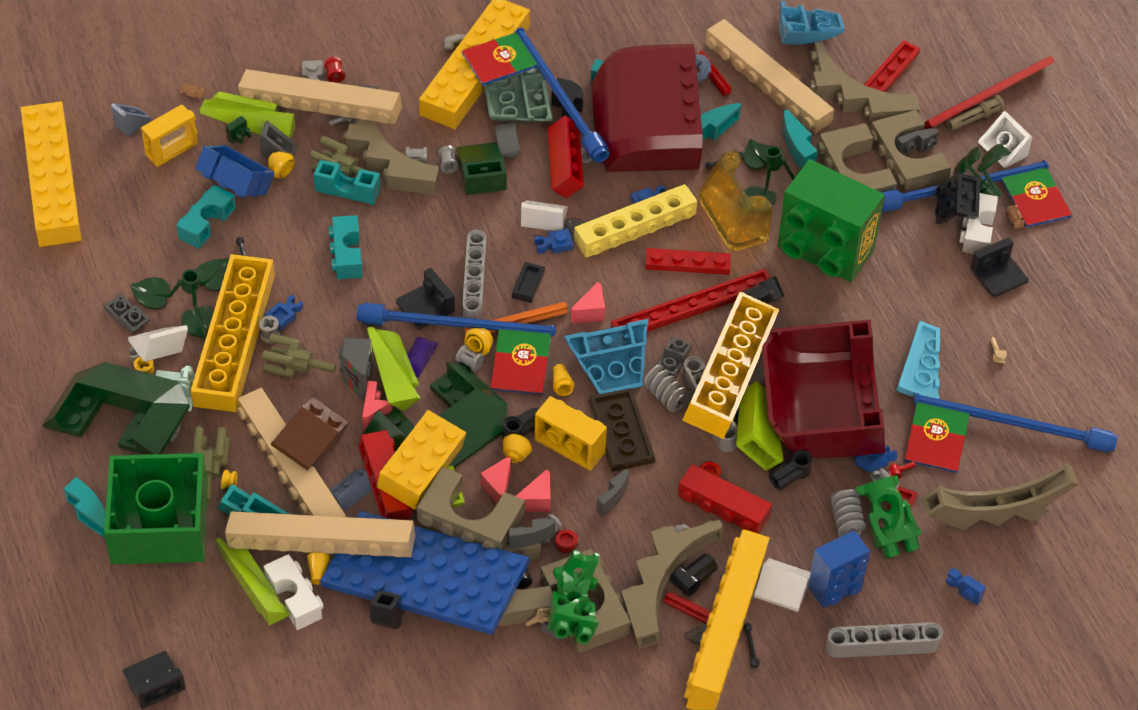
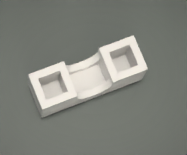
[959,193,998,254]
[264,554,324,630]

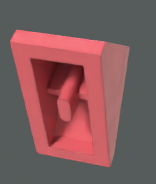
[571,282,605,324]
[481,457,511,504]
[516,470,551,512]

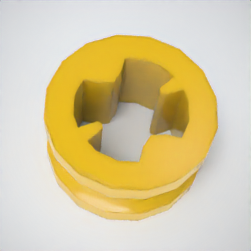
[134,357,155,374]
[221,470,238,490]

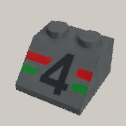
[339,337,373,401]

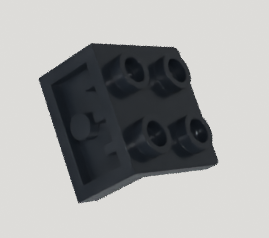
[935,173,981,224]
[970,237,1029,297]
[396,268,455,330]
[123,651,186,710]

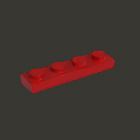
[864,40,921,92]
[645,248,731,275]

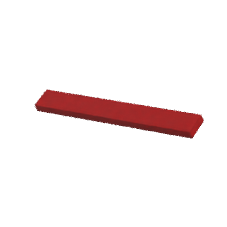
[924,55,1054,130]
[611,269,771,332]

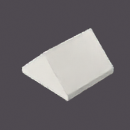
[978,111,1033,168]
[521,200,568,231]
[128,325,188,362]
[754,558,811,612]

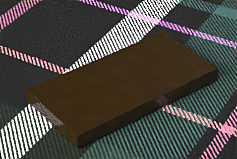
[589,388,655,472]

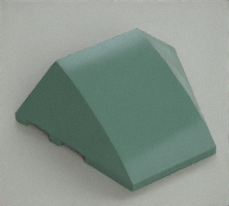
[485,68,553,123]

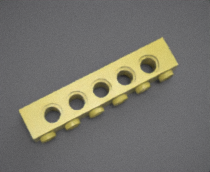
[574,184,697,258]

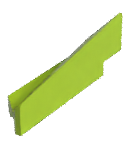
[200,91,295,139]
[367,327,421,411]
[216,538,290,626]

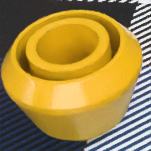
[268,151,295,178]
[465,328,493,356]
[503,434,532,463]

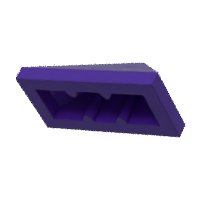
[407,336,438,377]

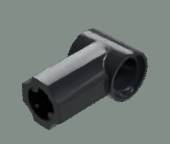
[738,276,784,303]
[502,407,539,440]
[768,450,812,490]
[670,553,718,596]

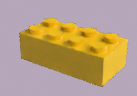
[377,410,467,510]

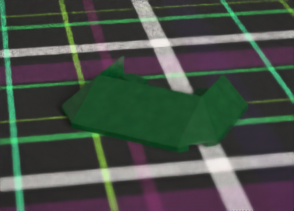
[42,362,190,455]
[363,362,507,468]

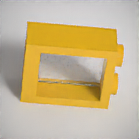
[141,105,198,167]

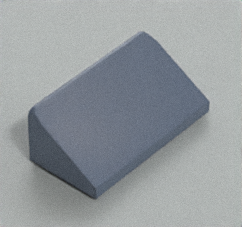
[329,468,372,511]

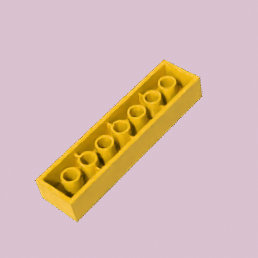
[419,0,530,129]
[21,101,82,247]
[191,254,275,413]
[682,292,779,439]
[684,529,770,710]

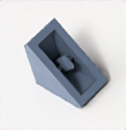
[111,103,152,136]

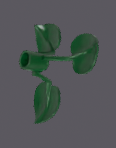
[741,139,800,212]
[945,144,1011,223]
[131,258,229,338]

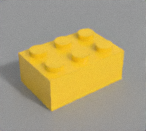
[535,396,607,471]

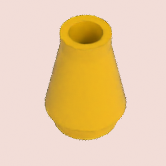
[552,364,574,396]
[307,552,330,584]

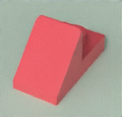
[362,381,392,430]

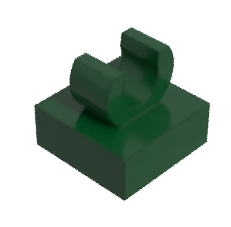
[225,116,251,144]

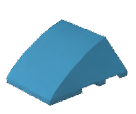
[778,1,845,45]
[564,319,648,394]

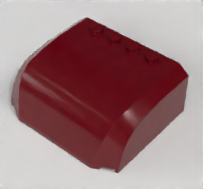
[591,44,703,172]
[762,319,885,458]

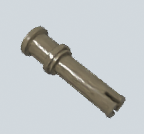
[946,95,1005,131]

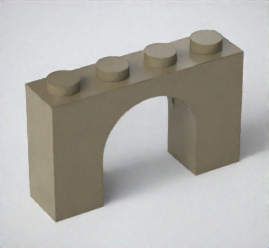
[870,110,952,193]
[817,123,897,192]
[417,467,525,550]
[498,541,552,627]
[540,549,631,654]

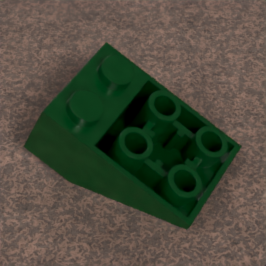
[456,142,507,195]

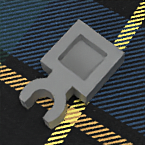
[302,60,323,80]

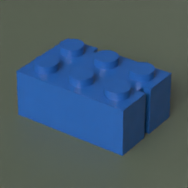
[195,145,275,198]
[808,530,870,608]

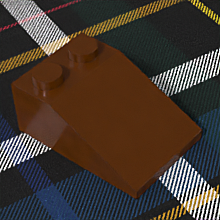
[271,397,349,471]

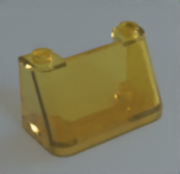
[698,149,773,251]

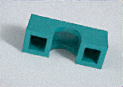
[313,160,381,205]
[176,185,236,249]
[329,215,363,279]

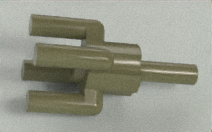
[309,136,365,177]
[262,333,336,378]
[192,427,230,502]

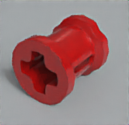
[324,57,345,83]

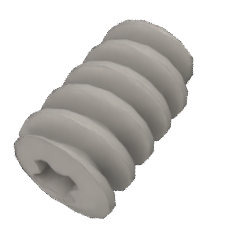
[644,364,692,412]
[830,489,866,537]

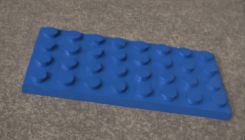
[320,511,530,635]

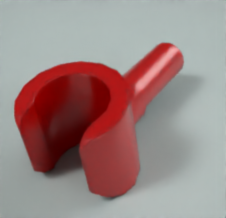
[888,462,916,479]

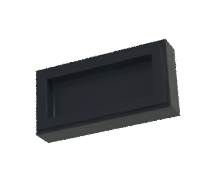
[512,262,545,303]

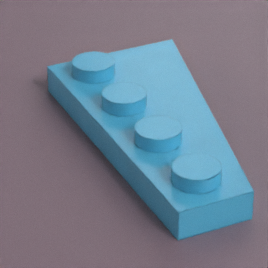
[896,321,940,399]

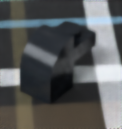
[551,78,584,119]
[370,590,406,629]

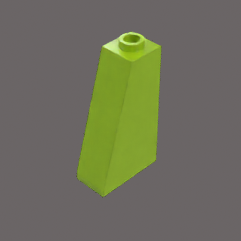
[736,381,783,471]

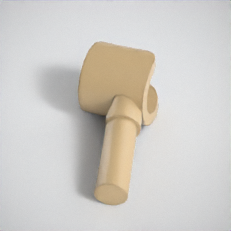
[990,337,1007,364]
[525,607,551,626]

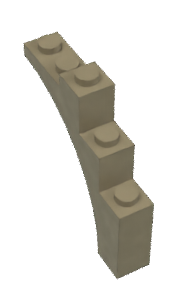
[809,42,920,126]
[343,119,440,195]
[922,463,1079,531]
[621,520,724,649]

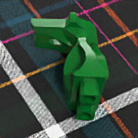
[855,476,922,559]
[548,550,599,645]

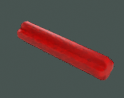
[695,51,732,96]
[664,592,712,624]

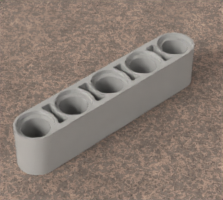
[462,230,486,319]
[683,356,737,453]
[825,622,943,658]

